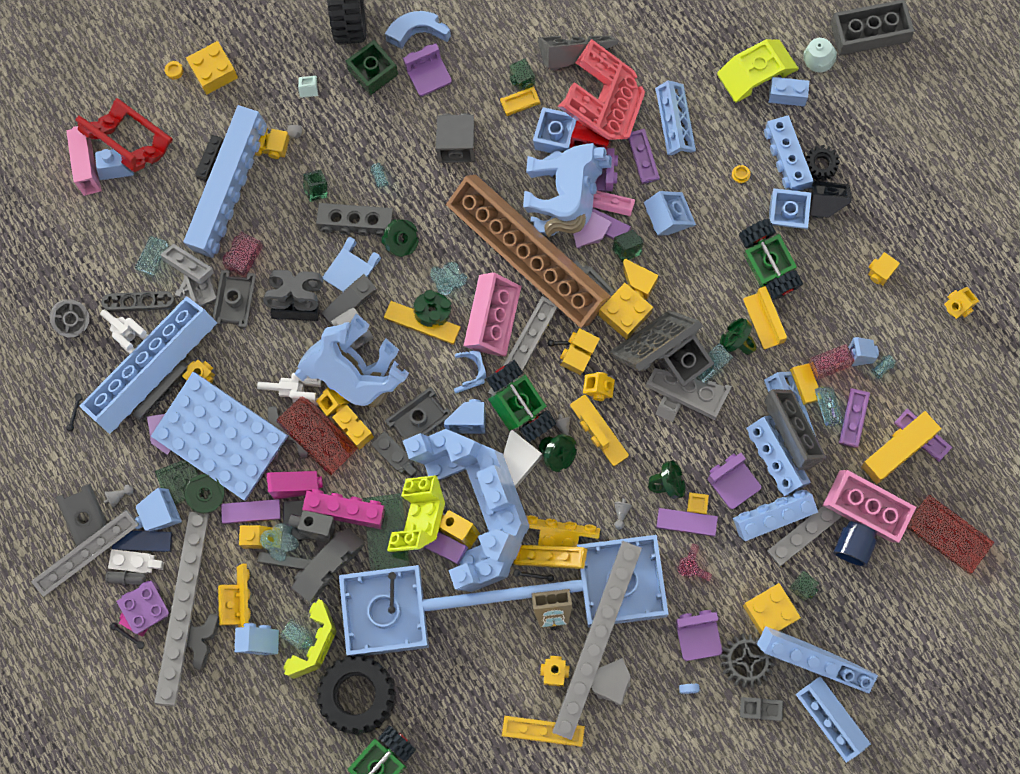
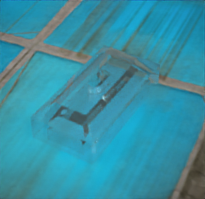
[135,235,169,277]
[815,387,843,426]

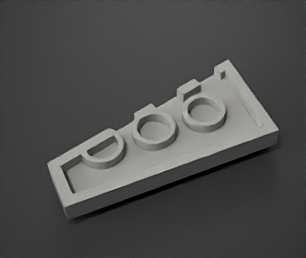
[646,368,732,420]

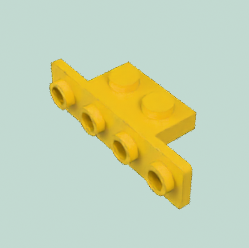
[570,395,629,466]
[526,515,600,547]
[218,564,251,628]

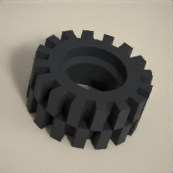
[805,145,840,181]

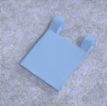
[323,237,381,292]

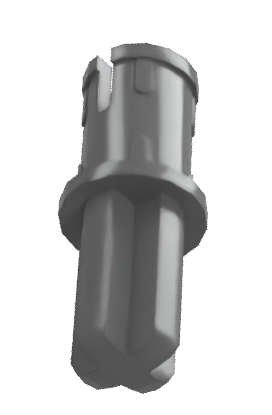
[105,570,146,586]

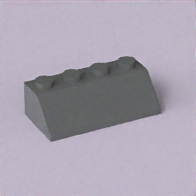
[764,389,827,470]

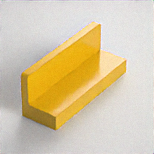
[743,286,787,349]

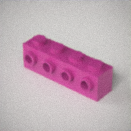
[302,489,385,529]

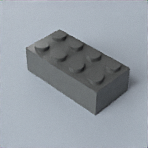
[830,0,914,56]

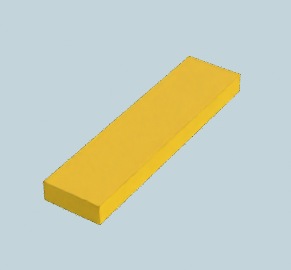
[384,301,461,345]
[514,545,587,569]
[502,716,585,747]

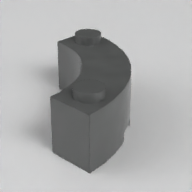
[291,528,365,603]

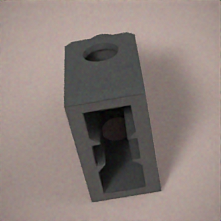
[288,511,336,543]

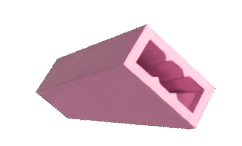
[67,126,102,196]

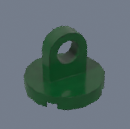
[720,318,757,355]
[539,434,577,472]
[648,460,686,500]

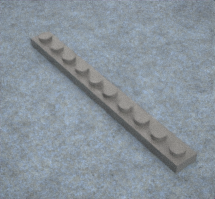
[154,512,209,707]
[552,541,642,740]

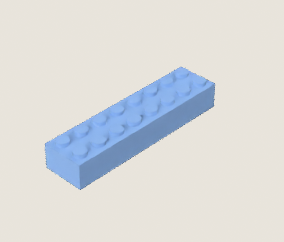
[183,105,267,258]
[80,296,217,434]

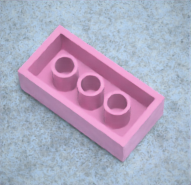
[822,470,916,543]

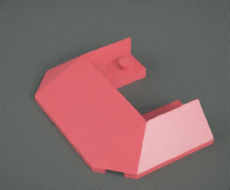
[557,39,645,140]

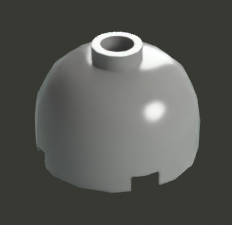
[49,299,89,337]

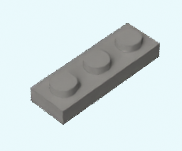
[160,244,214,285]

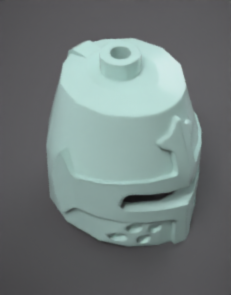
[804,37,837,73]

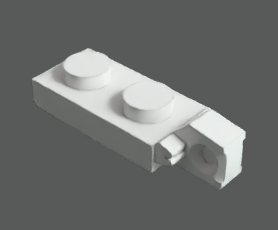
[108,549,164,574]

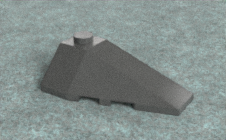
[538,36,618,70]

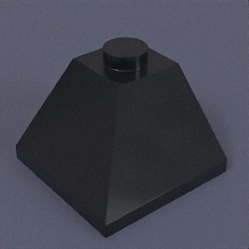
[810,180,852,218]

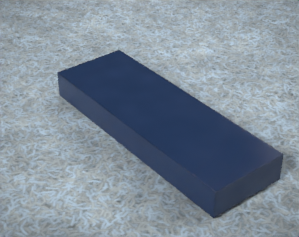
[112,531,173,552]

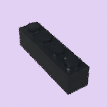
[195,135,224,182]
[270,304,320,321]

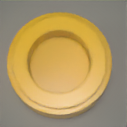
[165,61,183,80]

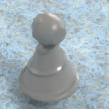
[555,414,572,437]
[104,485,134,508]
[614,498,633,530]

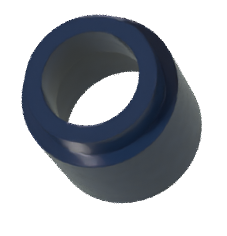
[833,521,877,567]

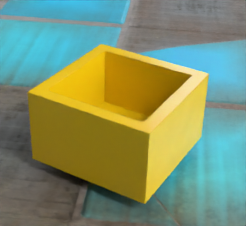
[186,41,238,95]
[598,283,653,339]
[743,583,801,635]

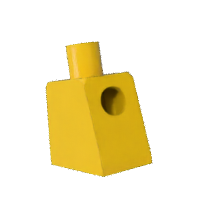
[439,510,480,550]

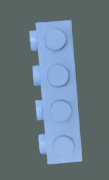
[764,115,813,191]
[746,415,811,496]
[733,490,818,541]
[796,677,871,762]

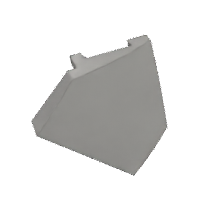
[175,274,217,306]
[591,658,631,706]

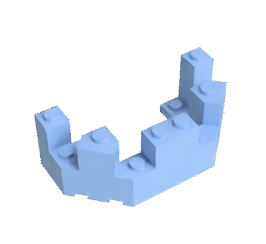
[403,429,529,592]

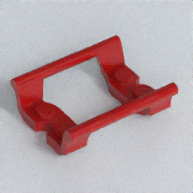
[75,98,173,172]

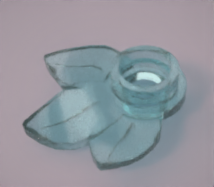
[430,262,467,295]
[260,523,299,561]

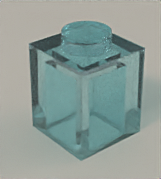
[280,619,313,651]

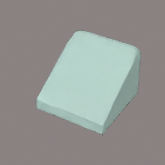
[298,76,318,98]

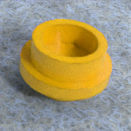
[732,165,750,183]

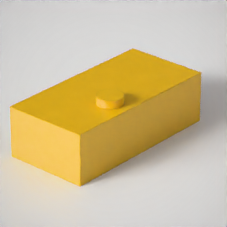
[861,411,942,485]

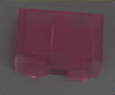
[222,232,263,277]
[808,344,854,380]

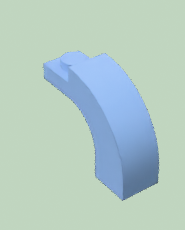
[385,11,451,49]

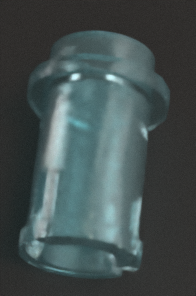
[370,163,388,188]
[871,355,896,379]

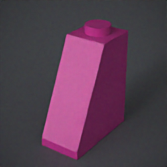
[267,471,324,500]

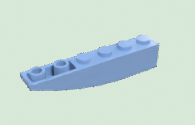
[757,626,878,693]

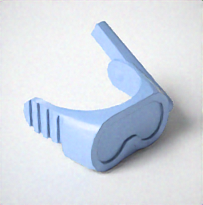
[454,351,486,394]

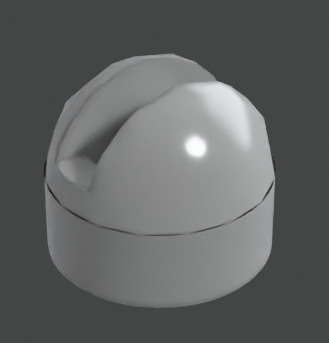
[288,125,302,139]

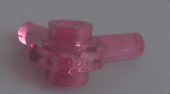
[677,544,712,581]

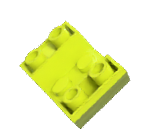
[717,39,799,103]
[387,475,445,552]
[284,599,337,679]

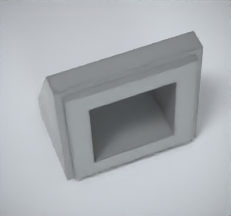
[656,396,681,422]

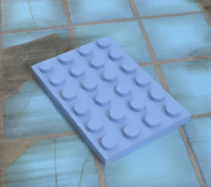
[151,372,289,500]

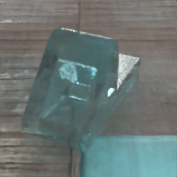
[698,343,734,383]

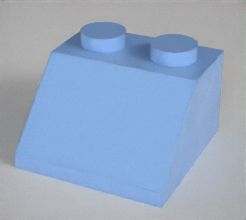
[533,107,577,153]
[769,189,811,229]
[644,191,696,235]
[444,399,486,434]

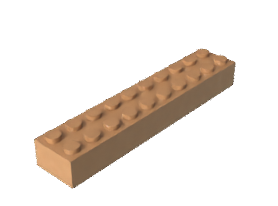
[446,175,611,328]

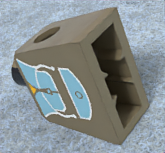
[532,589,572,630]

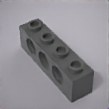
[316,203,394,237]

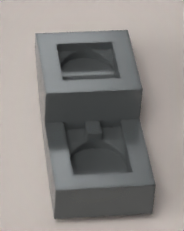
[740,697,784,722]

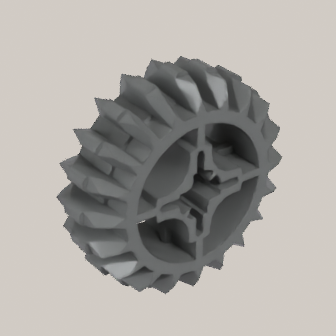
[720,633,775,688]

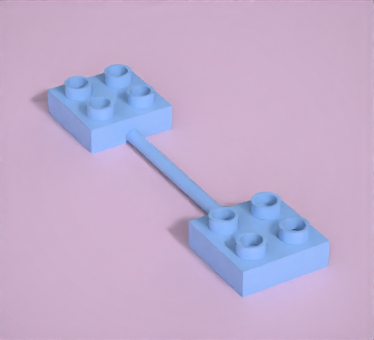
[339,535,668,657]

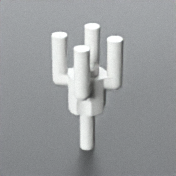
[100,309,148,354]
[257,373,322,406]

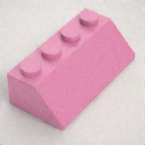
[464,273,521,357]

